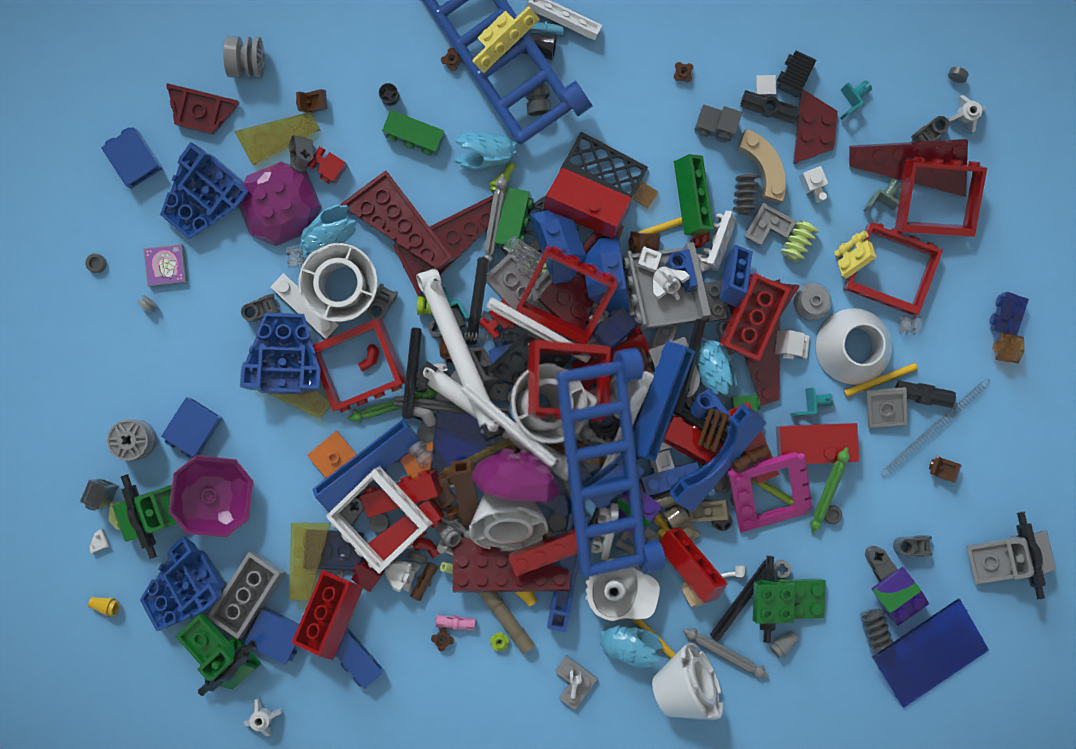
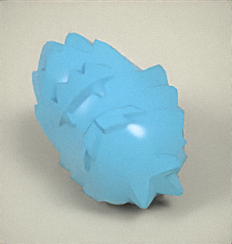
[455,131,517,169]
[299,204,356,256]
[695,338,738,395]
[600,625,663,668]

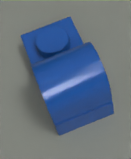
[665,249,698,293]
[690,388,731,429]

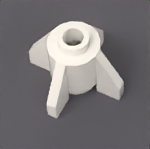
[948,95,986,134]
[653,267,690,300]
[385,560,421,592]
[243,697,282,737]

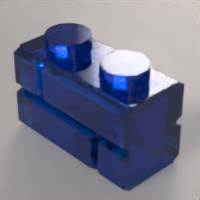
[989,292,1029,337]

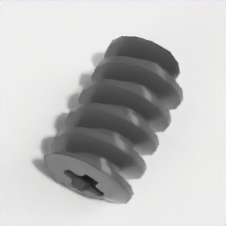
[732,174,760,216]
[859,609,894,652]

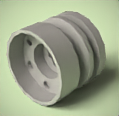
[223,36,265,78]
[107,420,157,461]

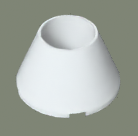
[299,243,378,322]
[815,308,892,385]
[511,364,587,443]
[469,493,548,551]
[652,643,723,720]

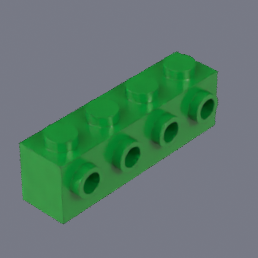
[673,154,714,236]

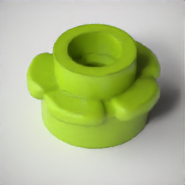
[490,632,509,651]

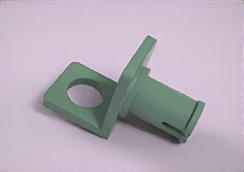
[863,179,902,212]

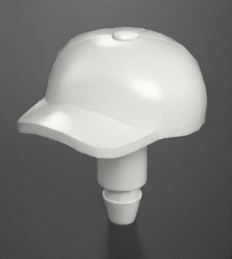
[585,558,660,621]

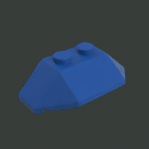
[529,210,586,285]
[583,236,630,315]

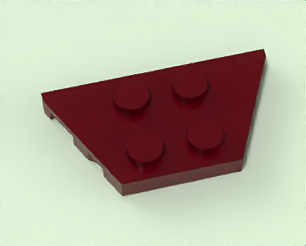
[166,83,240,135]
[793,90,838,164]

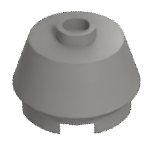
[794,282,832,320]

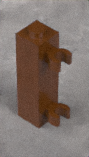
[439,459,479,526]

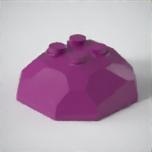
[238,161,321,246]
[471,448,559,502]
[169,455,253,537]

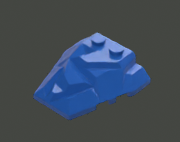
[160,142,250,239]
[240,313,321,394]
[140,536,223,631]

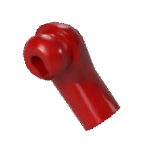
[690,232,710,248]
[358,344,380,372]
[413,538,440,559]

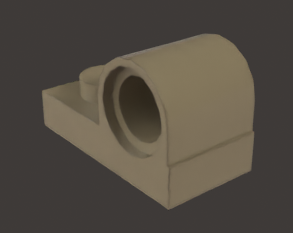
[689,499,730,522]
[663,504,700,540]

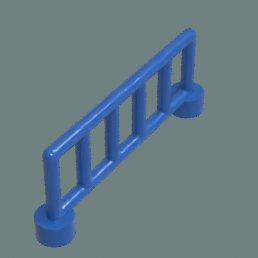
[423,0,593,144]
[556,348,665,578]

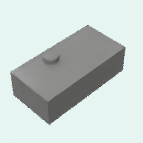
[207,551,286,639]

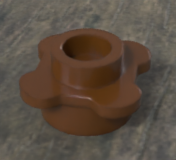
[441,48,463,71]
[673,62,694,82]
[431,628,454,651]

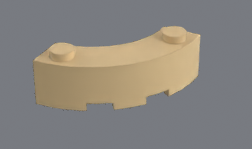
[737,129,786,205]

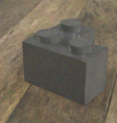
[694,104,743,143]

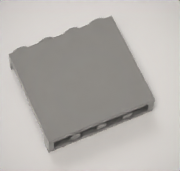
[622,242,711,330]

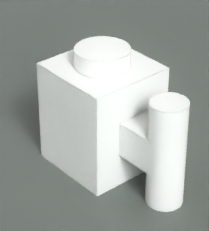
[799,166,828,203]
[775,330,810,360]

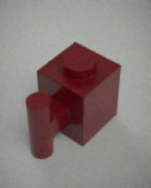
[351,559,385,592]

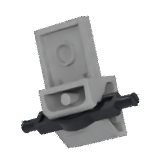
[967,511,1056,599]

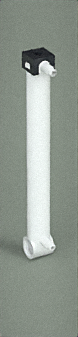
[416,268,505,442]
[416,361,569,481]

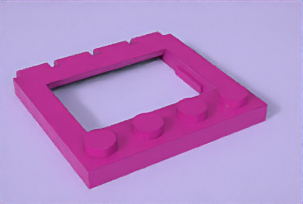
[728,452,813,533]

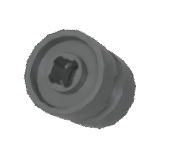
[525,83,551,116]

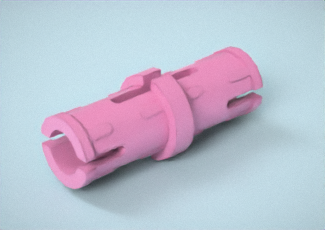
[435,615,475,631]

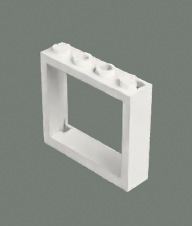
[326,466,432,573]

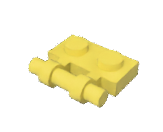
[834,230,876,279]

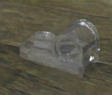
[503,237,542,277]

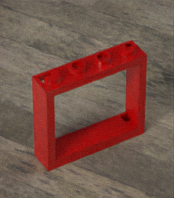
[895,157,987,237]
[843,222,943,316]
[516,245,618,344]
[313,318,406,413]
[528,340,610,422]

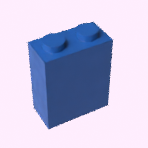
[101,127,163,189]
[161,397,222,458]
[244,606,299,665]

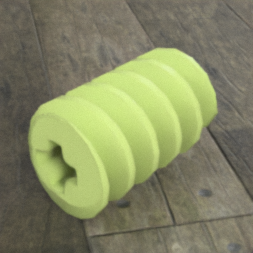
[780,220,819,263]

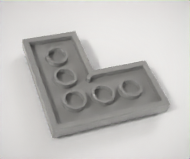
[486,252,552,327]

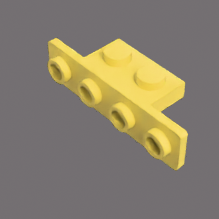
[472,7,539,73]

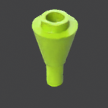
[488,162,516,194]

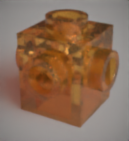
[992,333,1025,364]

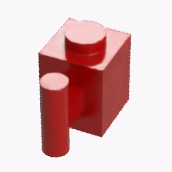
[307,146,348,184]
[479,299,517,339]

